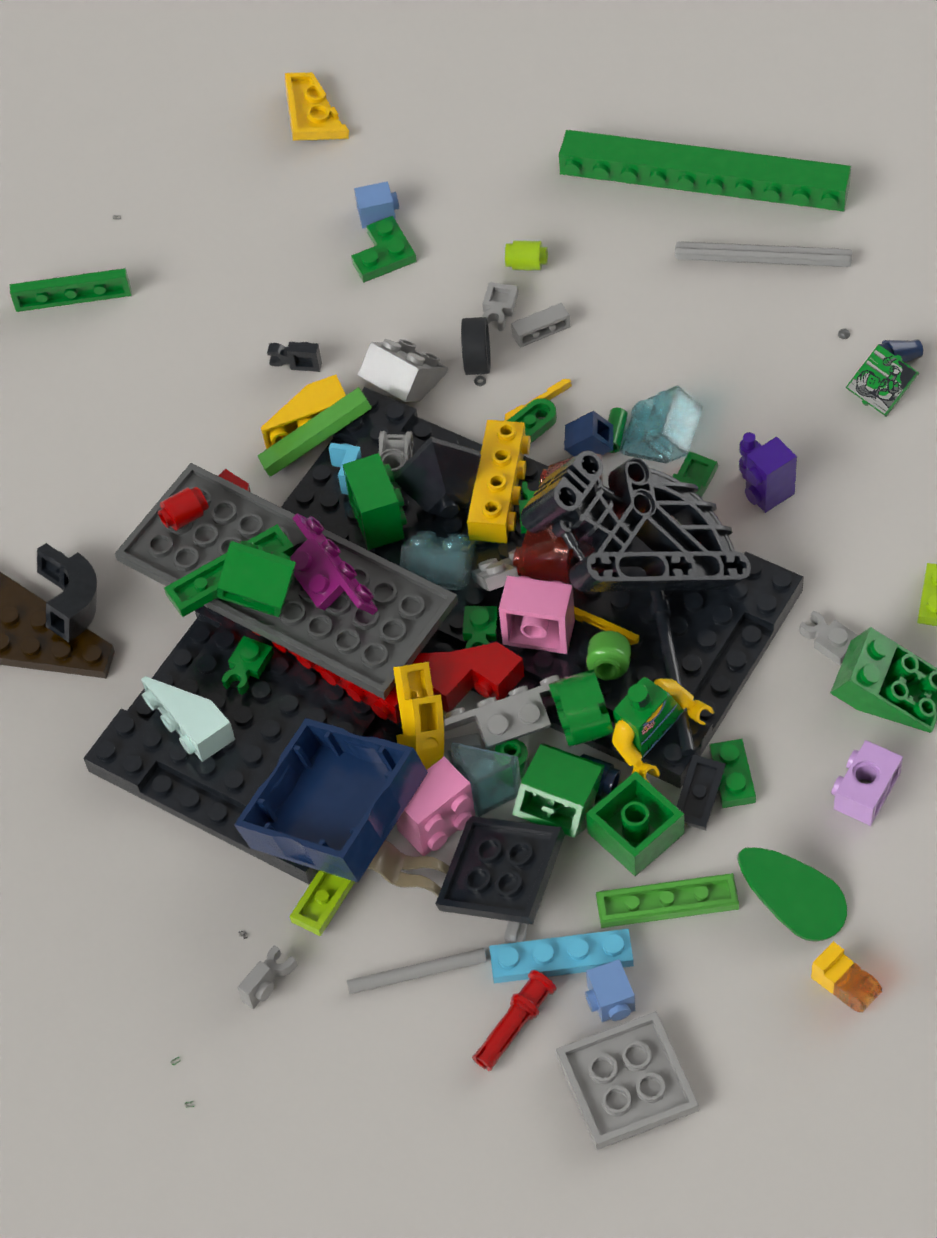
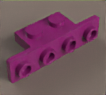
[290,514,378,615]

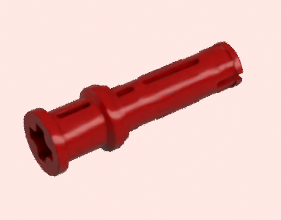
[472,970,557,1071]

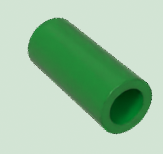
[608,408,628,453]

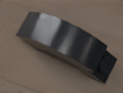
[37,543,97,642]

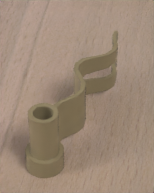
[368,840,450,896]

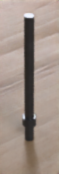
[650,591,695,756]

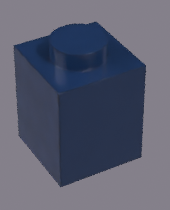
[564,410,614,457]

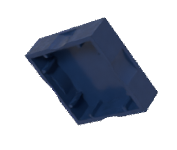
[234,718,428,882]

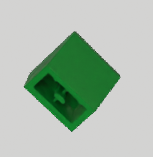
[216,541,296,618]
[512,743,605,838]

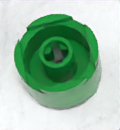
[549,669,614,747]

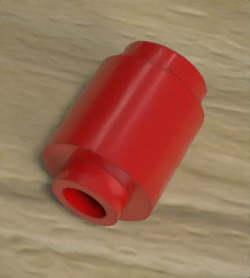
[158,486,209,531]

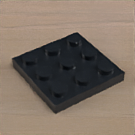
[435,816,565,925]

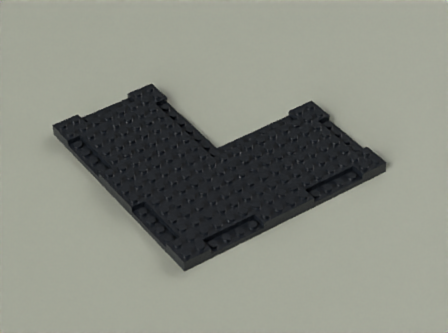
[83,387,804,885]

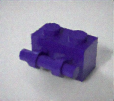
[739,432,797,513]

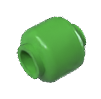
[586,631,631,680]

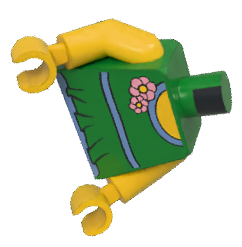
[612,677,714,781]

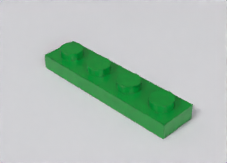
[10,268,132,312]
[164,524,295,617]

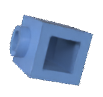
[354,181,399,229]
[585,959,635,1022]

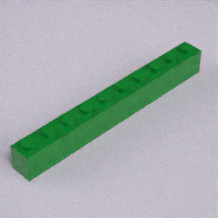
[559,130,851,211]

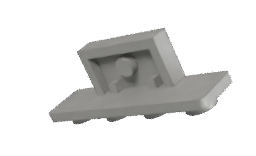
[444,675,566,749]

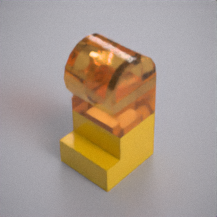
[811,941,882,1013]

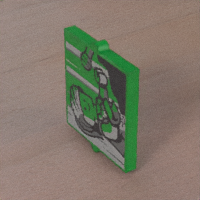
[845,344,919,417]

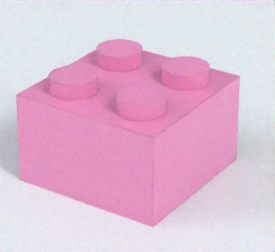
[499,576,575,654]
[396,757,475,856]

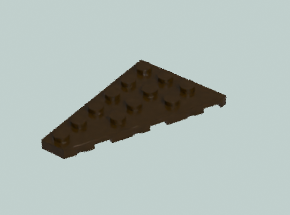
[0,572,115,679]

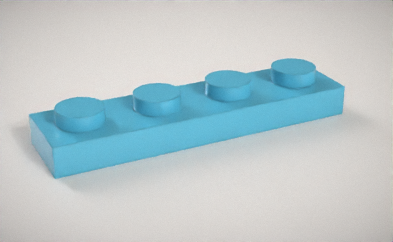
[489,929,634,984]

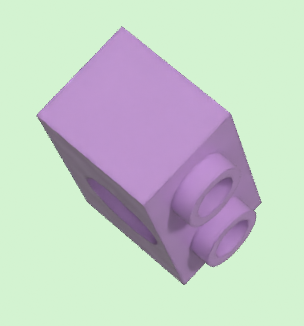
[831,740,903,826]

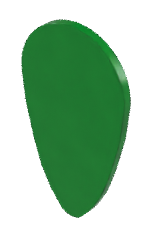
[737,847,847,942]

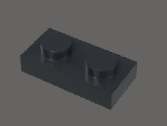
[676,754,726,831]

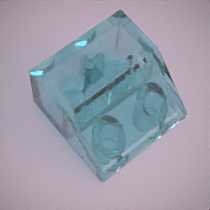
[620,385,703,464]
[400,531,476,590]

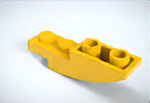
[393,662,444,770]

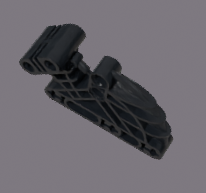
[521,450,751,592]

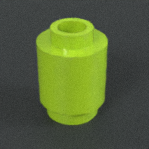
[505,240,548,271]

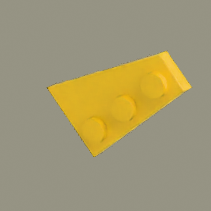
[285,72,349,141]

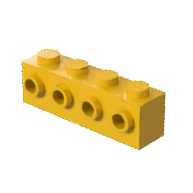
[467,419,531,543]

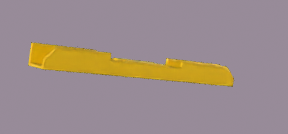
[503,379,572,421]
[574,607,639,645]

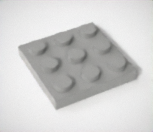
[556,1011,699,1150]

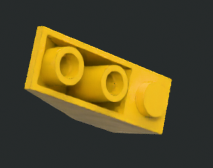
[261,374,346,449]

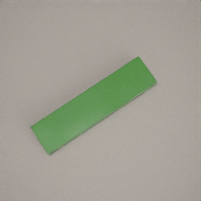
[257,387,372,477]
[596,873,739,928]

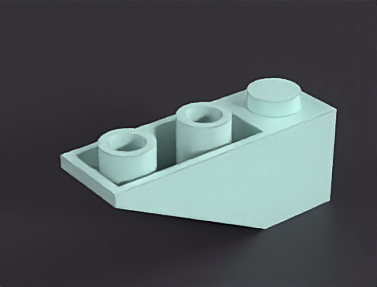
[141,676,235,762]

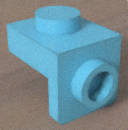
[329,443,362,495]

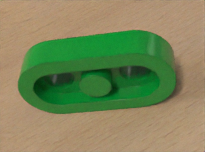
[507,399,557,443]

